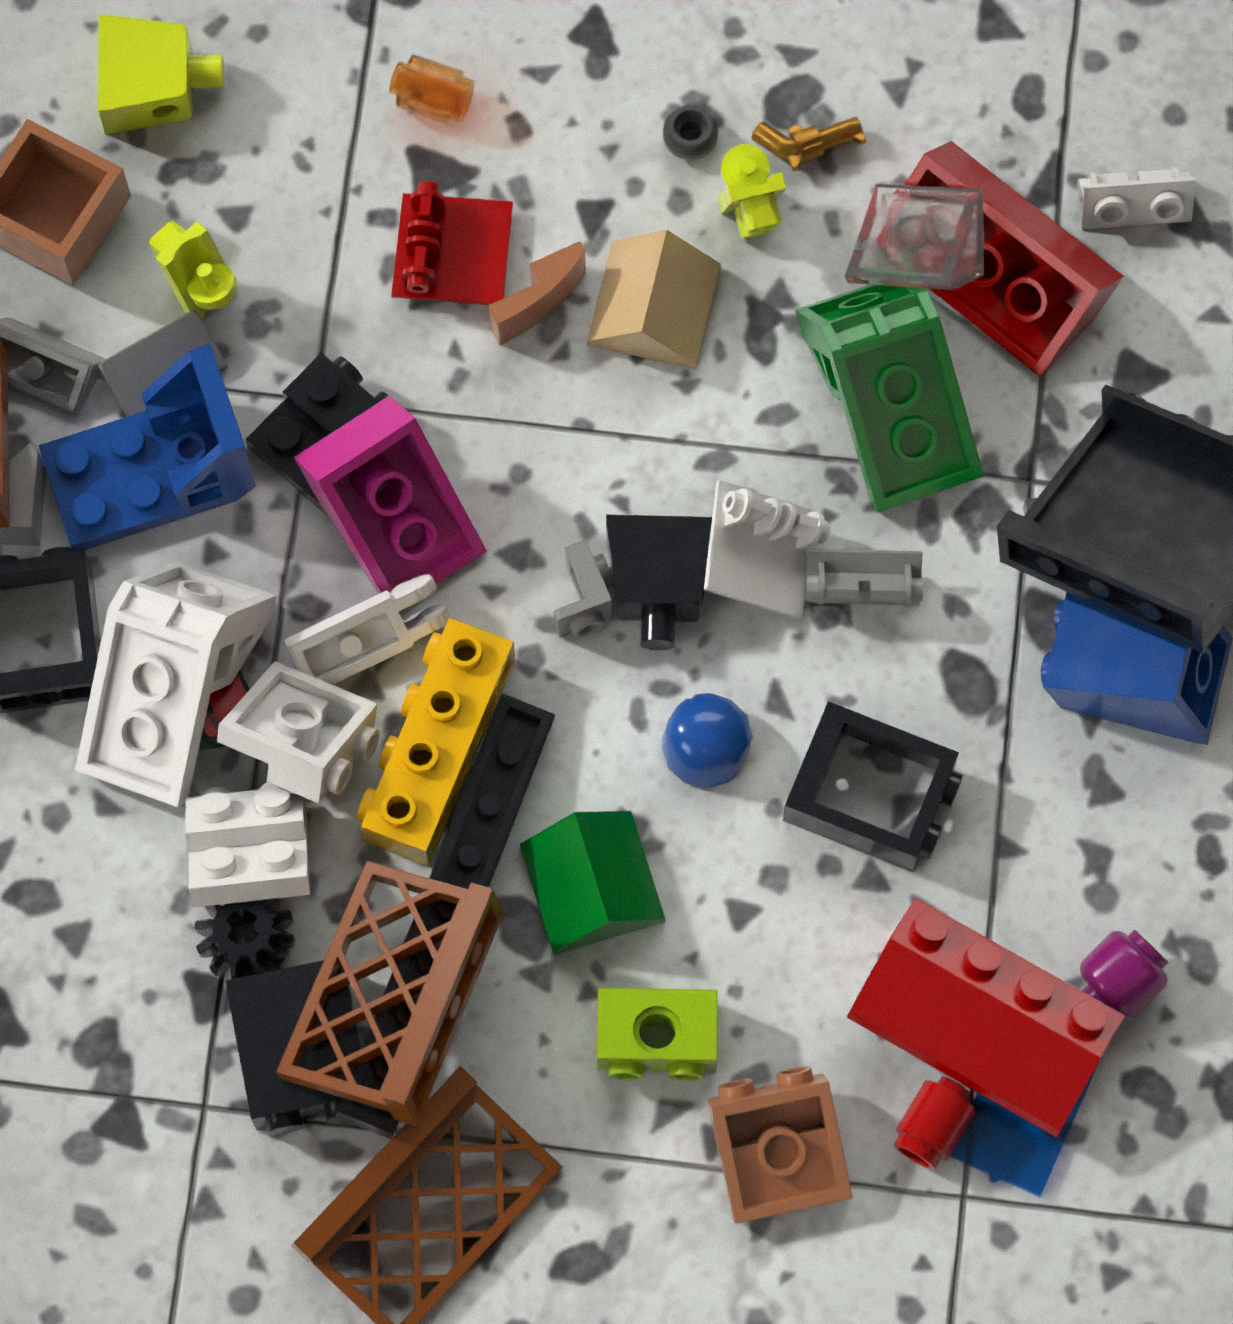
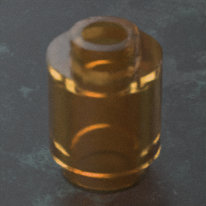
[389,54,475,123]

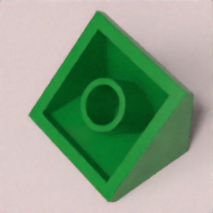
[520,811,666,955]

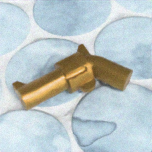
[752,116,866,172]

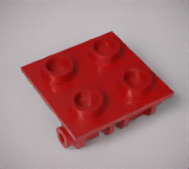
[391,181,513,305]

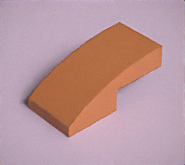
[488,241,586,345]

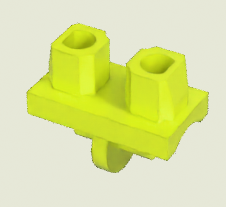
[717,144,786,240]
[149,220,238,320]

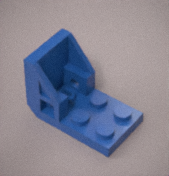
[38,344,256,551]

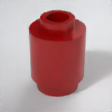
[893,1076,976,1170]

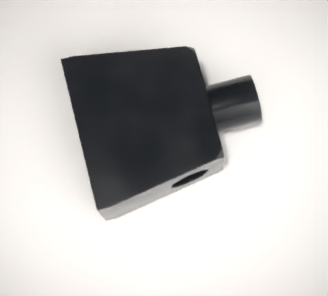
[606,514,712,650]

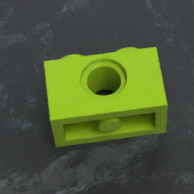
[597,988,718,1081]

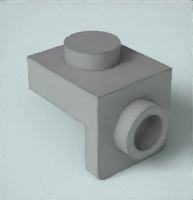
[554,539,614,637]

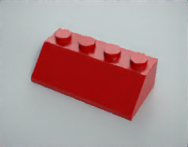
[868,141,1124,377]
[846,897,1125,1137]

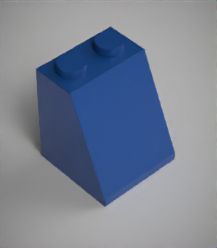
[1041,592,1233,745]

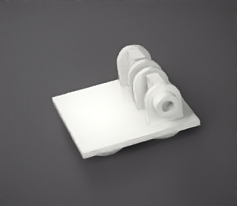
[704,480,831,619]

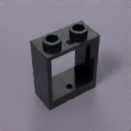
[0,547,101,714]
[783,701,964,872]

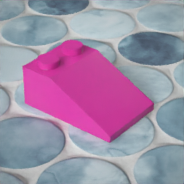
[294,396,487,594]

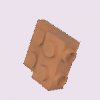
[707,1066,853,1224]

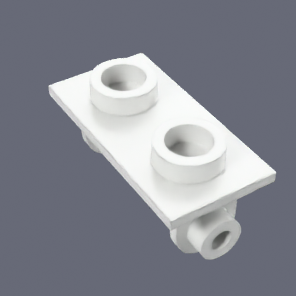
[1077,166,1196,230]

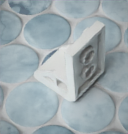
[75,561,277,807]

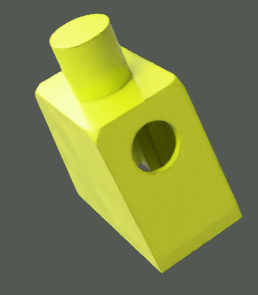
[98,15,225,134]

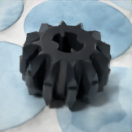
[195,898,296,979]

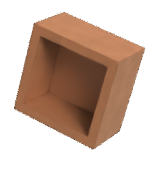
[0,119,131,286]

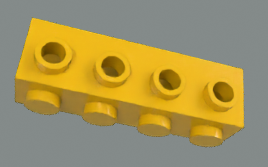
[356,618,515,866]

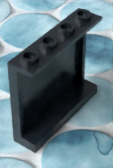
[997,384,1233,653]

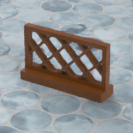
[276,861,504,1127]
[291,1066,563,1324]

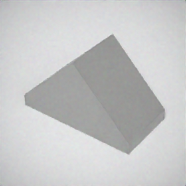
[0,443,46,546]

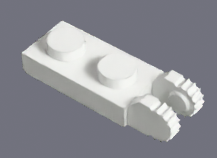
[284,574,451,685]

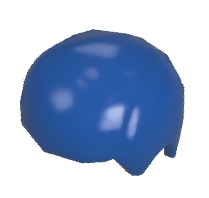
[662,693,753,788]

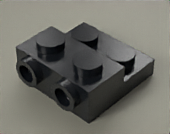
[245,352,389,516]

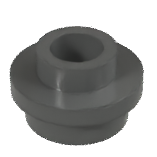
[663,105,718,160]

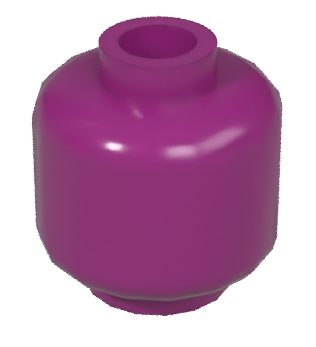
[1080,929,1169,1018]

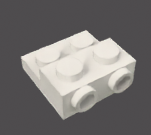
[217,661,380,804]
[185,782,310,907]

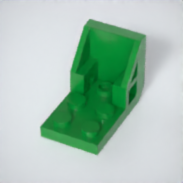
[795,275,984,512]

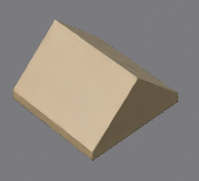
[587,230,721,369]

